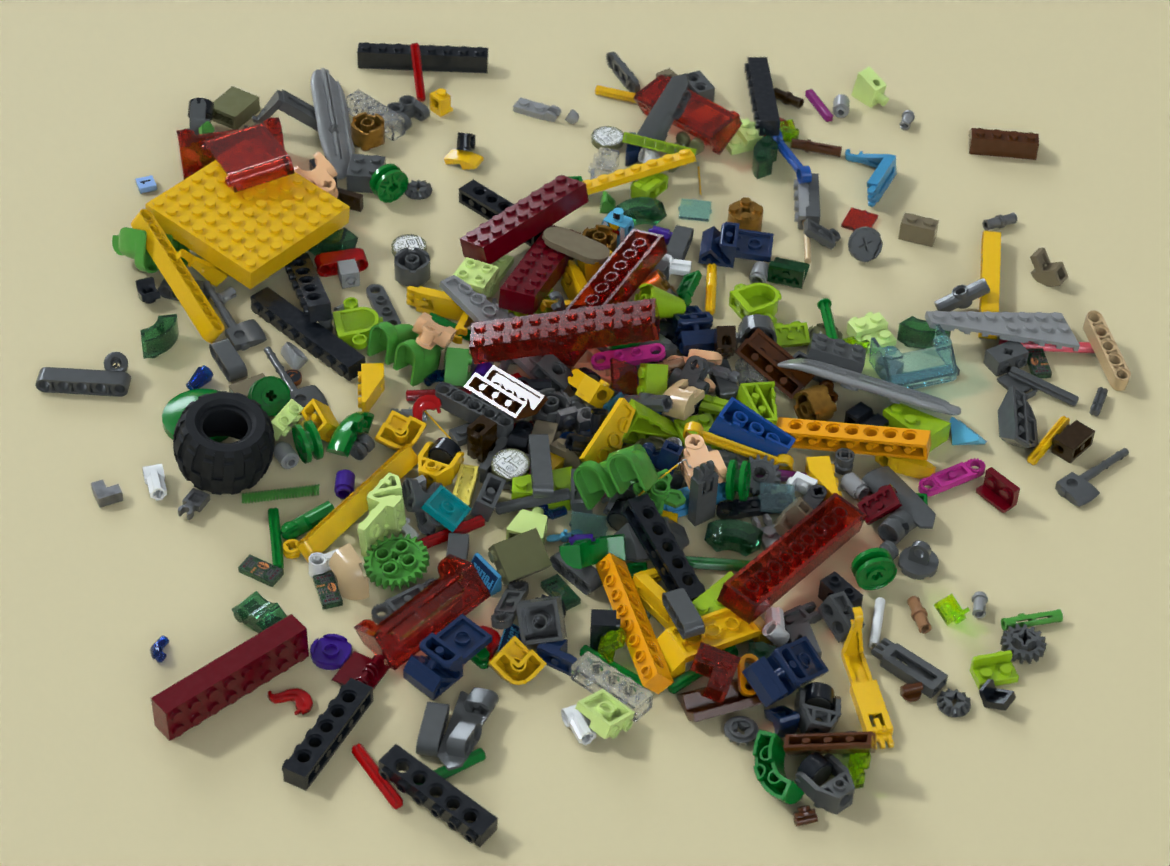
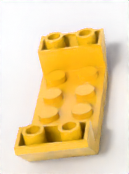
[657,602,771,678]

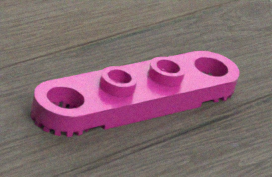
[591,343,666,371]
[918,458,985,496]

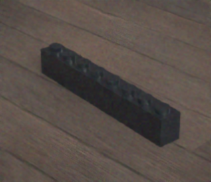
[357,42,488,73]
[744,57,780,136]
[251,287,366,381]

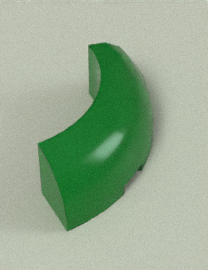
[326,412,374,458]
[559,534,626,569]
[753,730,805,804]

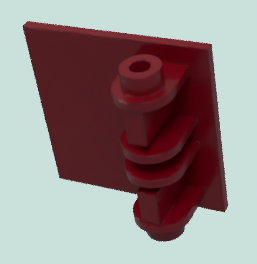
[332,651,390,690]

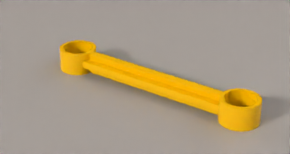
[683,421,794,471]

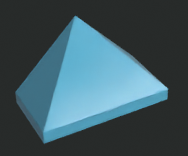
[950,417,987,445]

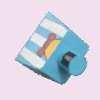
[602,208,636,249]

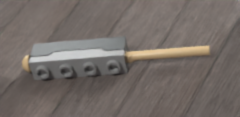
[794,173,820,264]

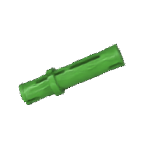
[1001,609,1063,631]

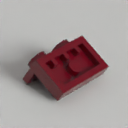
[976,467,1020,513]
[857,484,903,525]

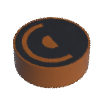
[286,369,302,386]

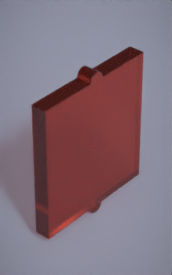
[841,207,878,231]
[610,358,638,395]

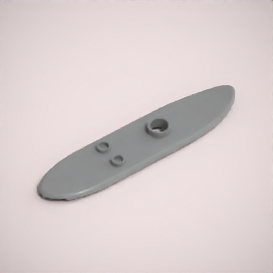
[311,68,355,180]
[777,358,961,415]

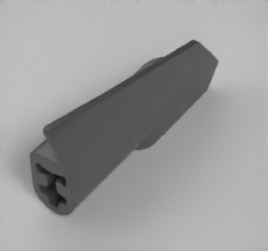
[636,73,691,141]
[862,466,936,529]
[437,687,499,771]

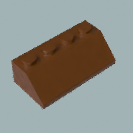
[969,128,1039,160]

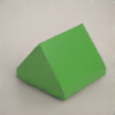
[600,191,616,213]

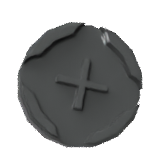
[848,226,883,262]
[898,540,939,580]

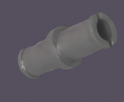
[982,212,1017,231]

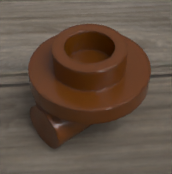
[900,682,923,702]
[793,805,818,826]

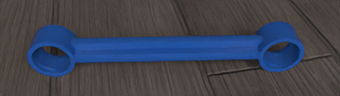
[768,130,812,184]

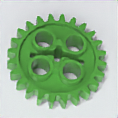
[363,533,430,591]

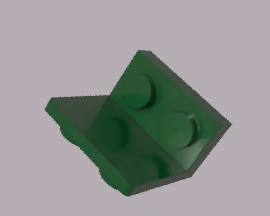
[767,257,810,289]

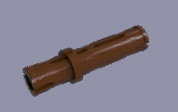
[791,138,842,157]

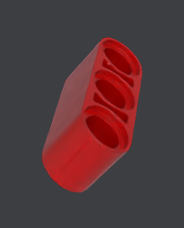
[314,248,368,277]

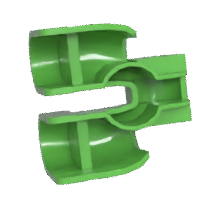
[112,227,190,273]
[367,321,447,387]
[573,444,658,510]

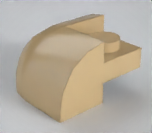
[663,379,705,420]
[329,543,369,601]

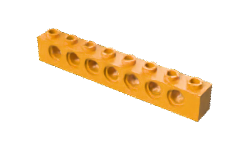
[776,417,931,460]
[595,553,674,694]

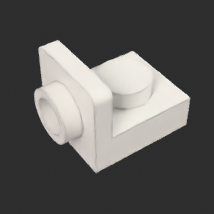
[786,471,818,496]

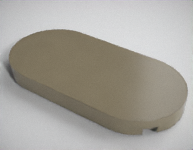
[542,227,610,264]

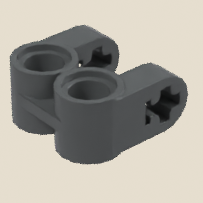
[387,95,430,131]

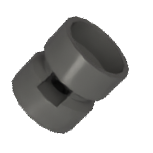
[877,509,915,545]

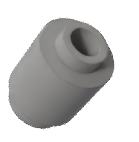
[833,94,850,118]
[749,261,769,284]
[274,442,299,469]
[840,472,869,500]

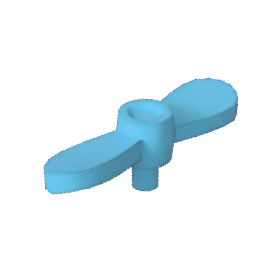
[546,529,582,542]

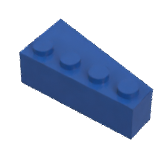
[709,397,796,464]

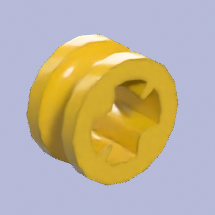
[283,539,301,559]

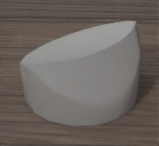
[281,342,308,370]

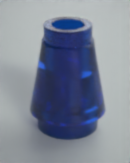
[186,365,214,390]

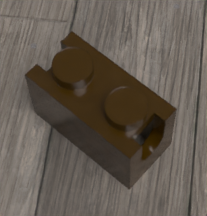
[714,326,736,359]
[467,415,497,463]
[1051,420,1095,463]

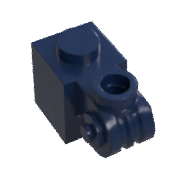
[643,440,684,475]

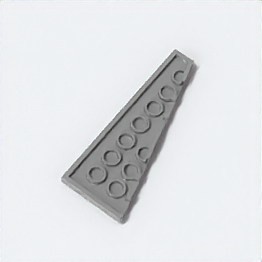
[439,275,576,379]
[925,311,1080,351]

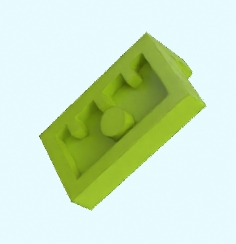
[773,321,810,348]
[970,650,1019,689]

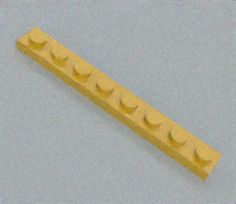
[582,149,696,195]

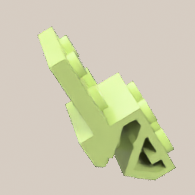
[453,255,514,298]
[357,472,406,557]

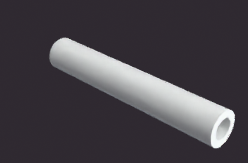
[868,597,886,649]

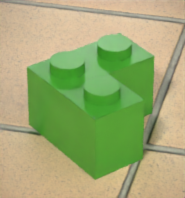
[443,347,472,387]

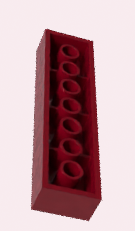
[460,175,589,264]
[498,225,581,316]
[151,614,309,741]

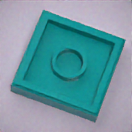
[421,485,472,533]

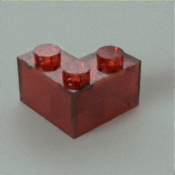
[690,642,741,704]

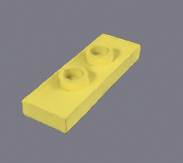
[452,464,479,507]

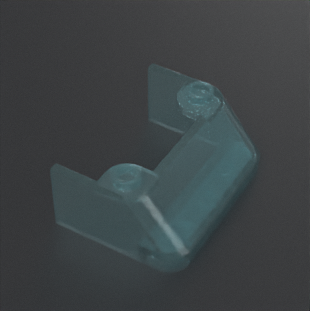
[869,324,958,389]

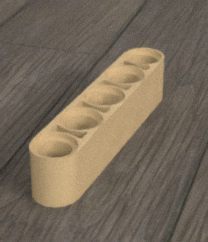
[1083,310,1131,391]

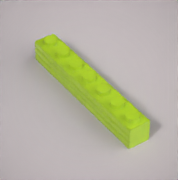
[622,132,697,157]

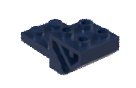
[698,222,774,268]
[665,305,716,357]
[403,614,492,701]
[742,636,829,708]

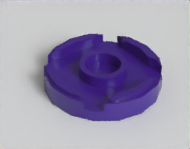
[310,634,352,670]

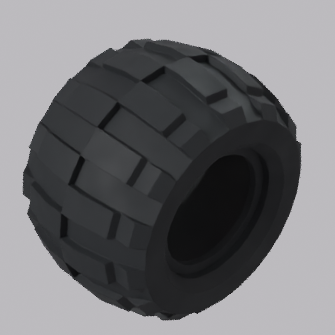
[173,391,275,495]

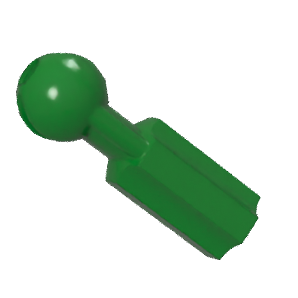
[280,501,335,540]

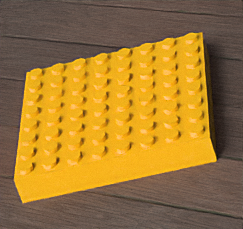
[146,141,350,289]

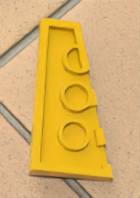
[579,398,636,463]

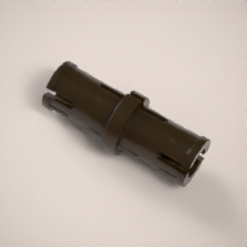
[774,88,804,109]

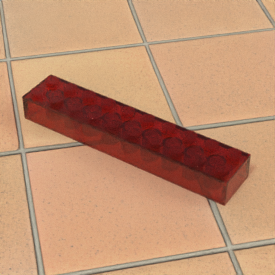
[538,228,667,367]
[469,298,660,364]
[717,493,867,624]

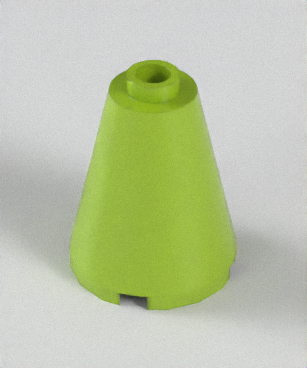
[633,283,686,320]

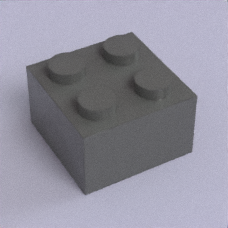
[346,154,386,193]
[516,595,567,645]

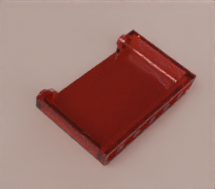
[201,123,295,193]

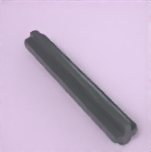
[1009,366,1079,406]
[495,488,571,515]

